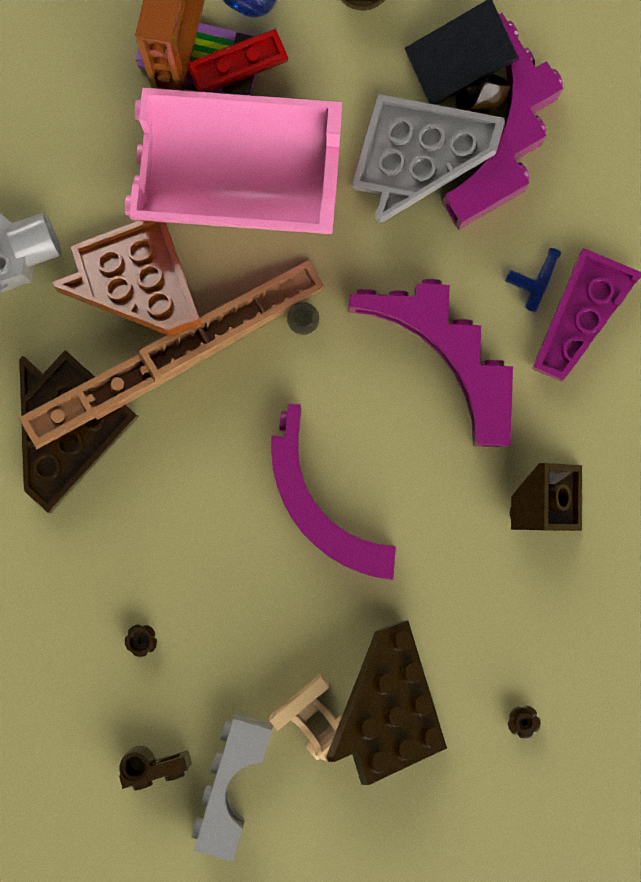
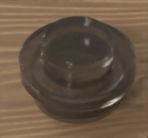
[287,302,319,335]

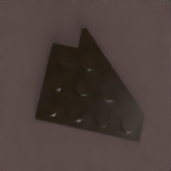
[19,350,139,513]
[326,620,447,785]

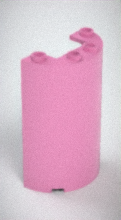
[125,88,342,234]

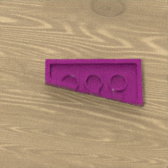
[531,248,641,381]

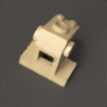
[269,673,342,763]

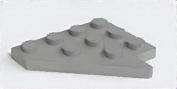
[352,94,505,223]

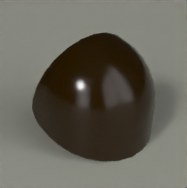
[456,74,511,114]

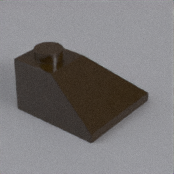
[510,463,582,531]

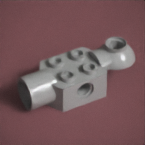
[0,212,61,293]

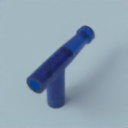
[505,248,561,312]

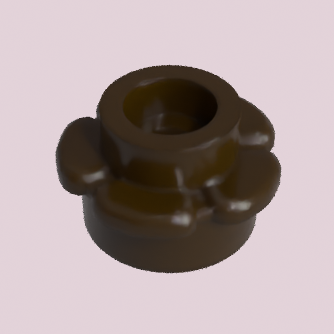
[125,624,157,657]
[508,706,541,739]

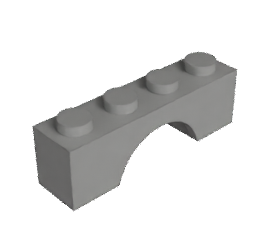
[191,713,273,862]

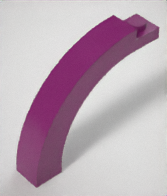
[271,404,396,580]

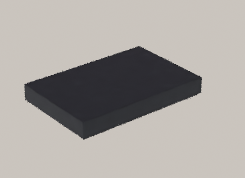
[405,0,520,105]

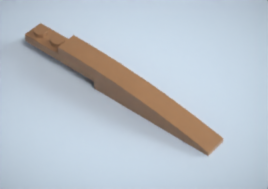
[19,260,325,450]

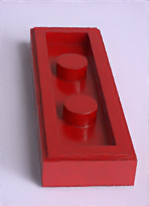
[186,28,289,93]

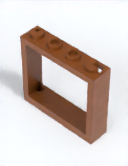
[135,0,205,91]

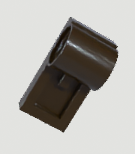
[119,746,191,791]

